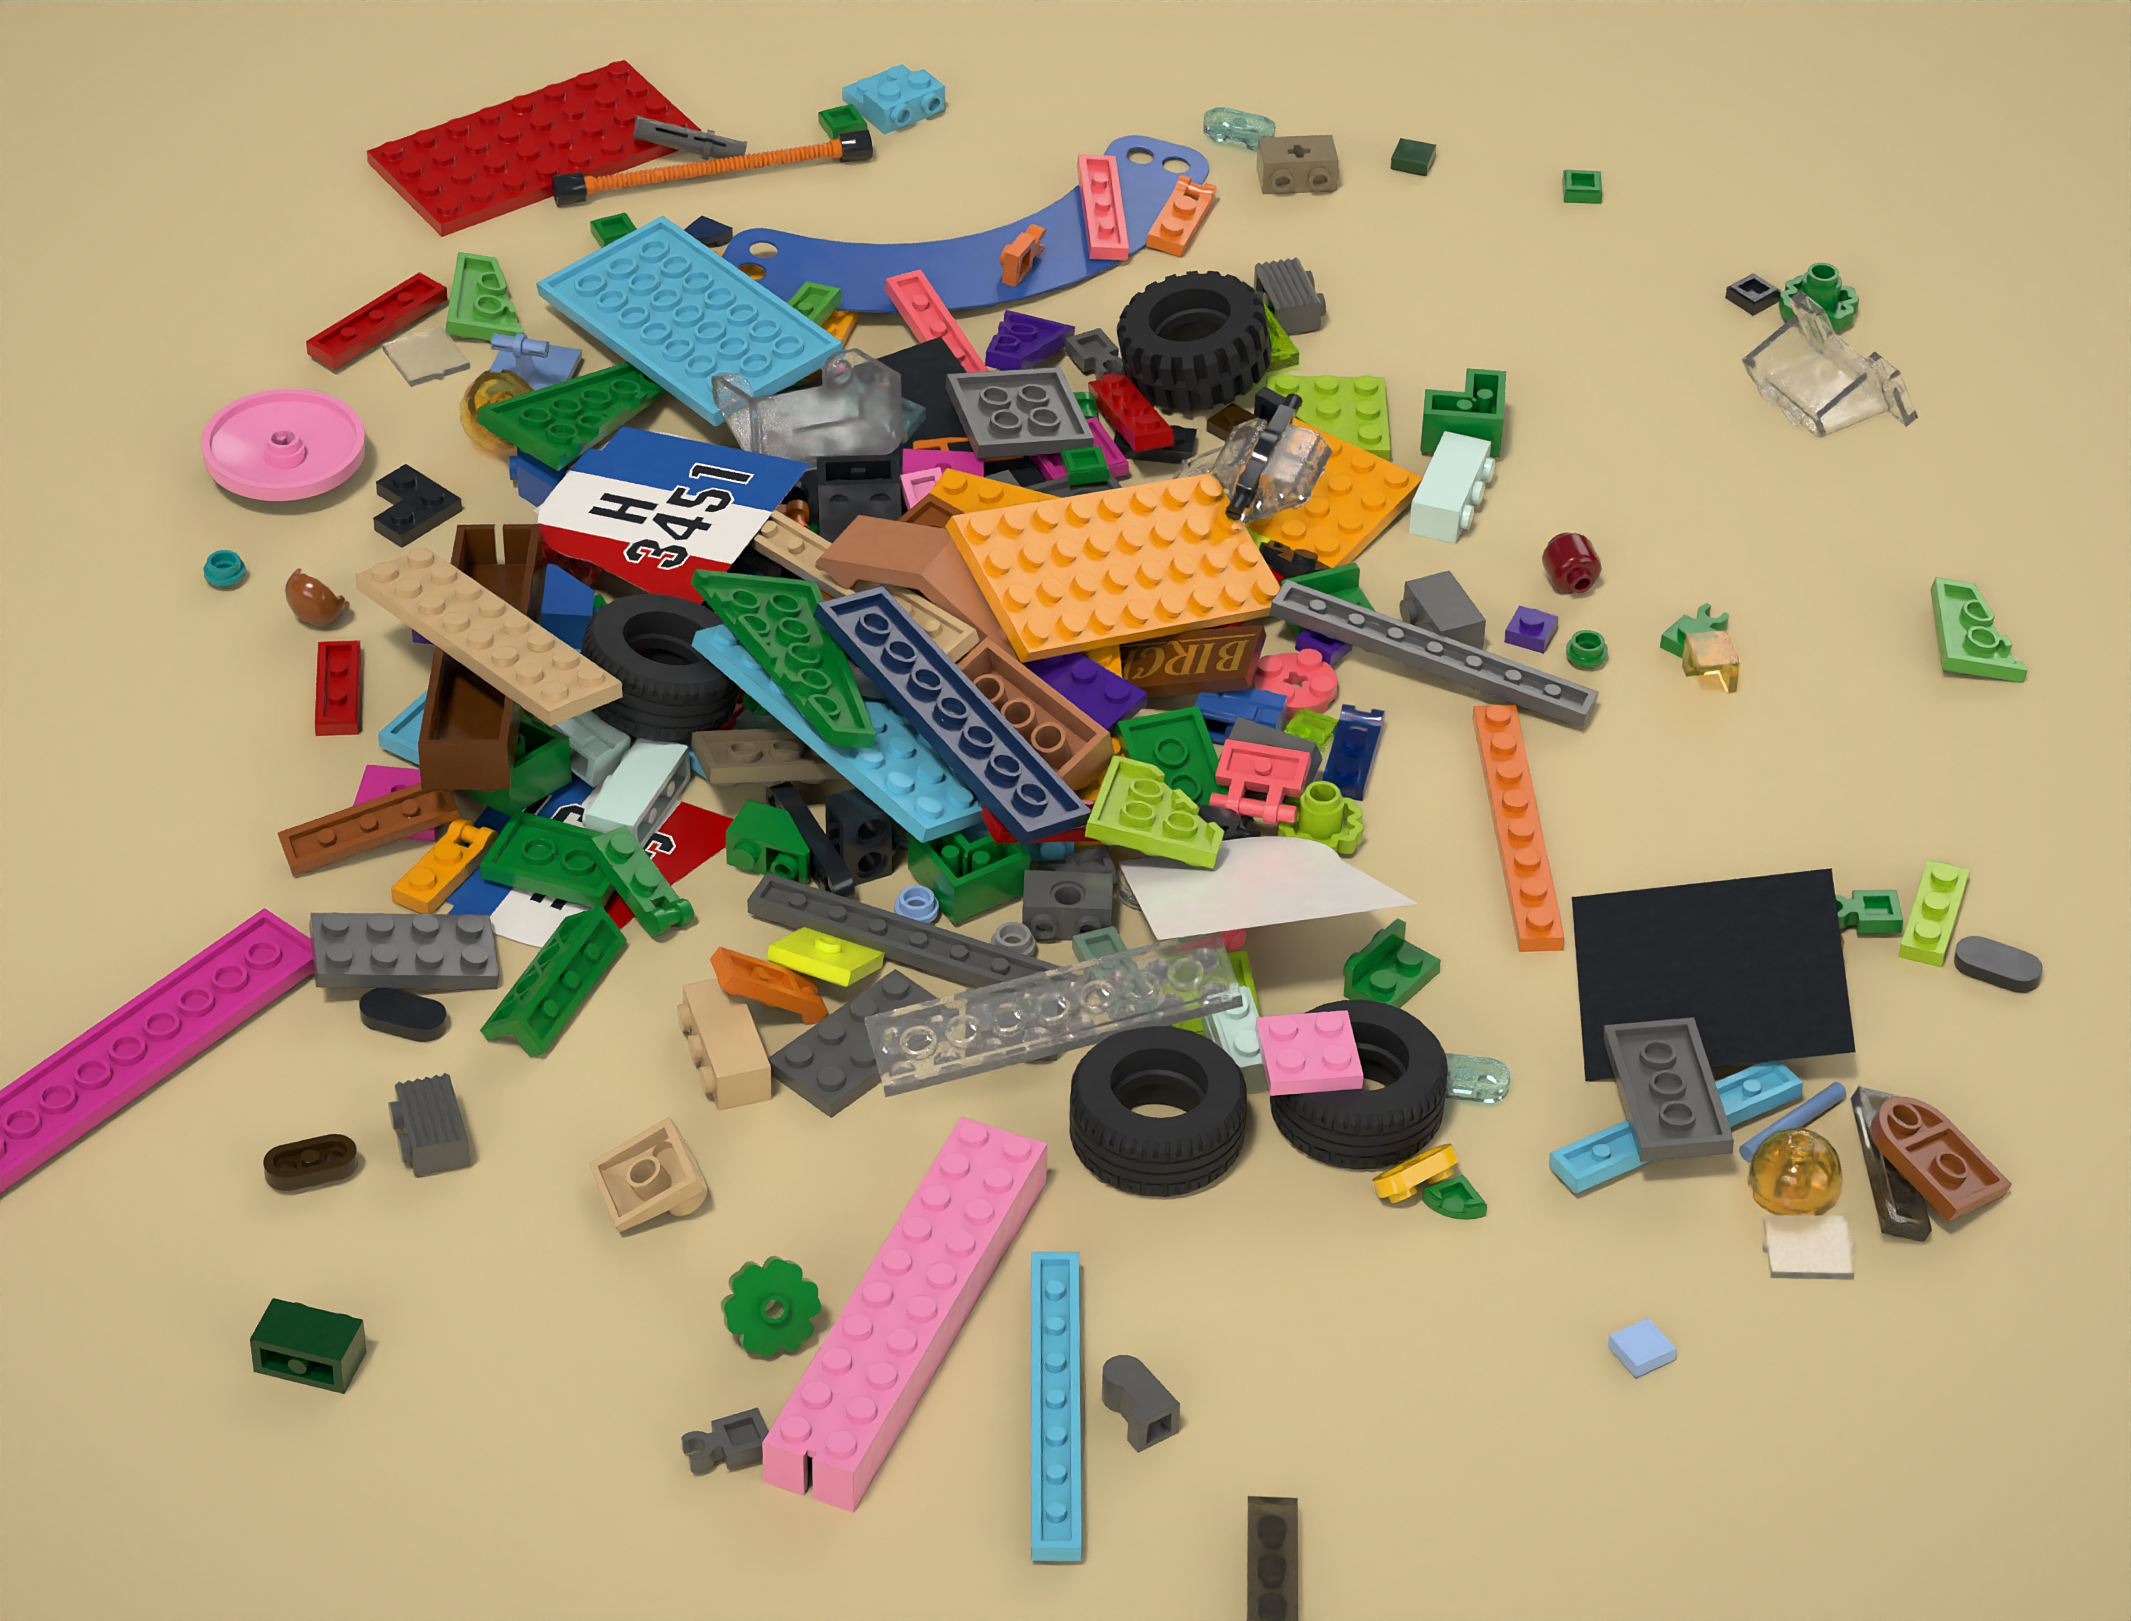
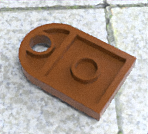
[1871,1097,2012,1222]

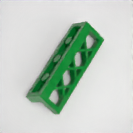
[480,906,627,1057]

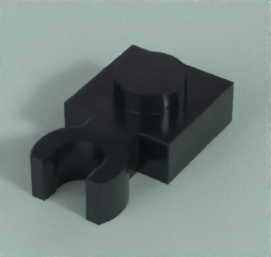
[1259,541,1331,579]

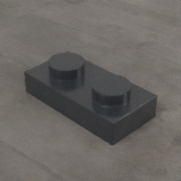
[1114,425,1197,466]

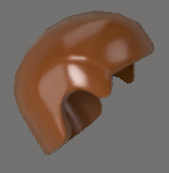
[285,568,350,626]

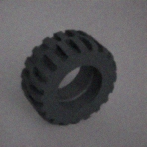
[1117,271,1272,412]

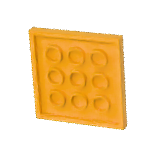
[1221,418,1423,568]

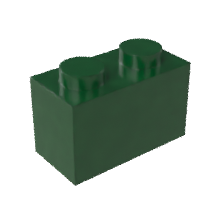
[250,1298,367,1394]

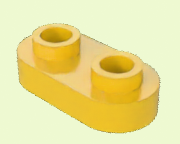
[1372,1143,1459,1203]

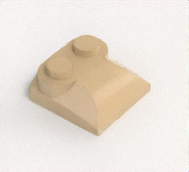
[589,1116,707,1232]

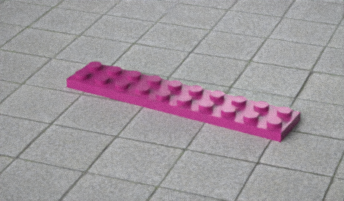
[0,908,314,1193]

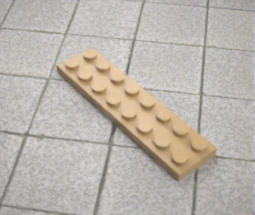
[355,547,622,726]

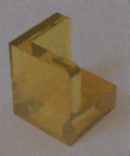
[1682,630,1740,693]

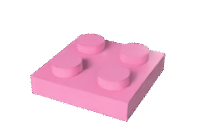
[1255,1010,1363,1096]

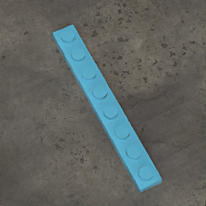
[1031,1252,1082,1561]

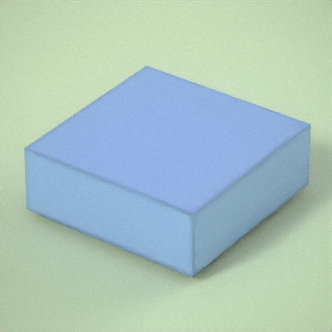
[1608,1317,1676,1378]

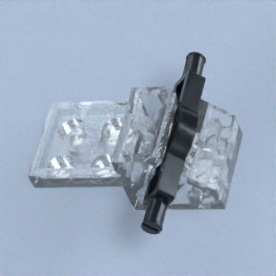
[1172,393,1333,524]

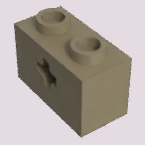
[1256,135,1339,194]

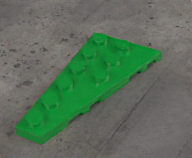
[477,362,668,471]
[691,569,876,749]

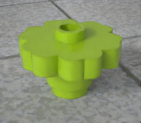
[1277,781,1364,854]

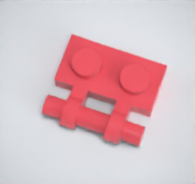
[1209,739,1311,825]

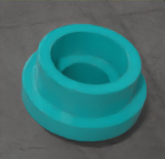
[203,550,246,588]

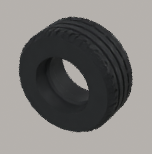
[580,594,740,742]
[1270,1000,1448,1169]
[1069,1025,1247,1197]

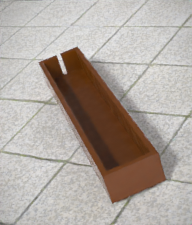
[418,524,543,792]

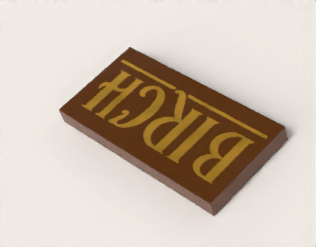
[1119,625,1267,698]

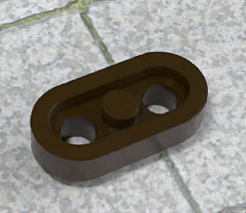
[263,1134,358,1191]

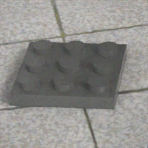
[945,367,1094,459]

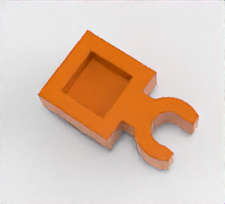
[1000,224,1047,287]

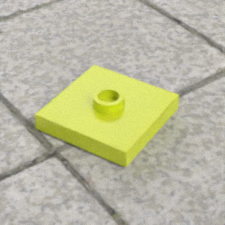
[766,927,885,987]

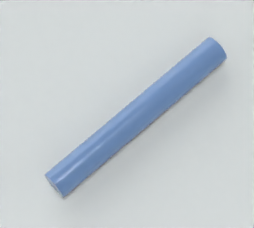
[1739,1082,1846,1162]

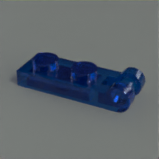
[1322,704,1385,801]

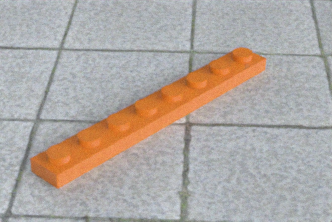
[1473,704,1564,952]

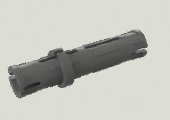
[632,115,747,160]

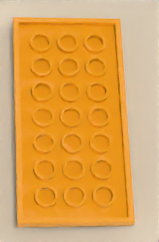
[945,473,1281,663]

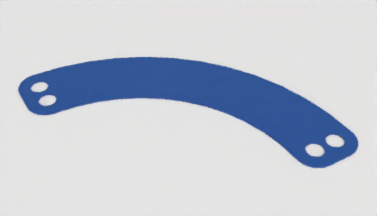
[722,135,1209,313]

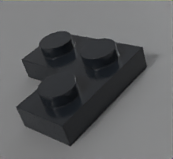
[373,464,462,548]

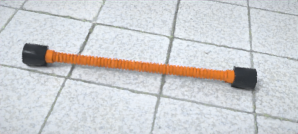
[551,129,873,206]

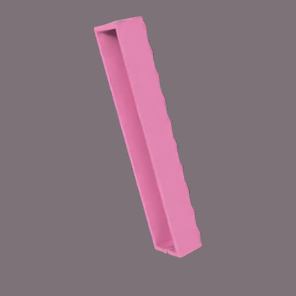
[762,1117,1047,1513]

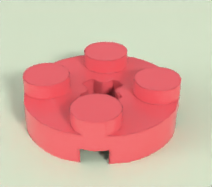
[1253,649,1338,720]

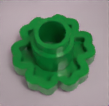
[1779,263,1859,333]
[721,1256,821,1357]

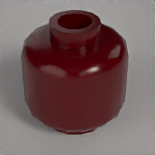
[1542,532,1602,594]

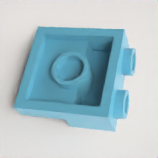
[842,64,945,135]

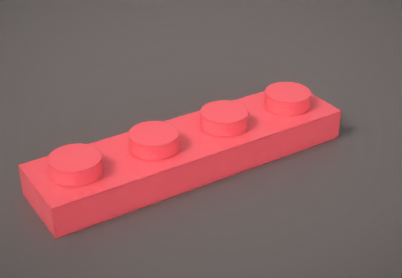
[1077,154,1129,261]
[884,269,990,373]

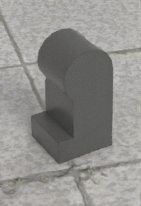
[1102,1355,1180,1453]

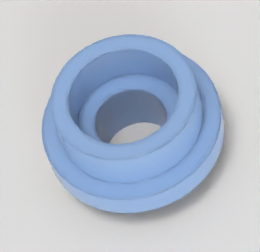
[894,885,939,923]

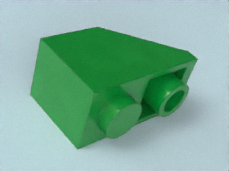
[726,799,810,885]

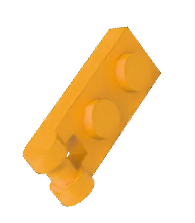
[391,816,499,914]

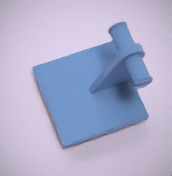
[482,333,582,396]

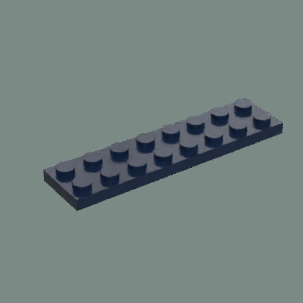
[813,586,1092,845]

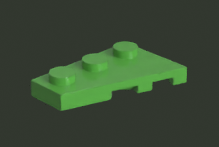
[445,252,525,341]
[1930,577,2028,683]

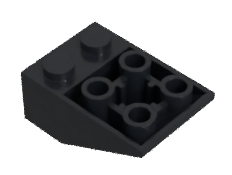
[817,454,902,543]

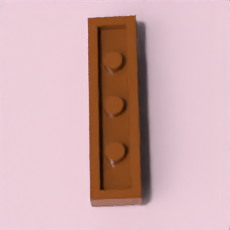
[277,783,460,877]

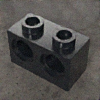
[825,788,896,886]

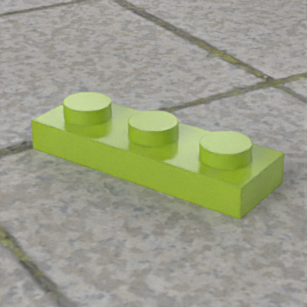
[1898,859,1970,968]

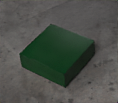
[1390,138,1436,176]

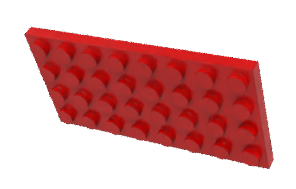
[367,60,701,237]

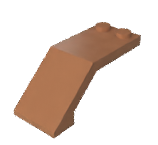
[816,515,1018,660]

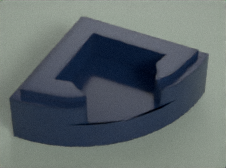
[684,215,733,246]

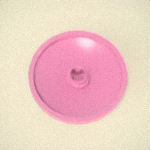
[201,389,366,501]

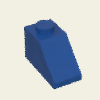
[509,447,568,507]
[541,564,601,649]

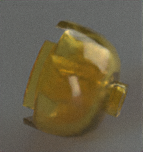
[459,369,535,452]
[1747,1128,1842,1220]

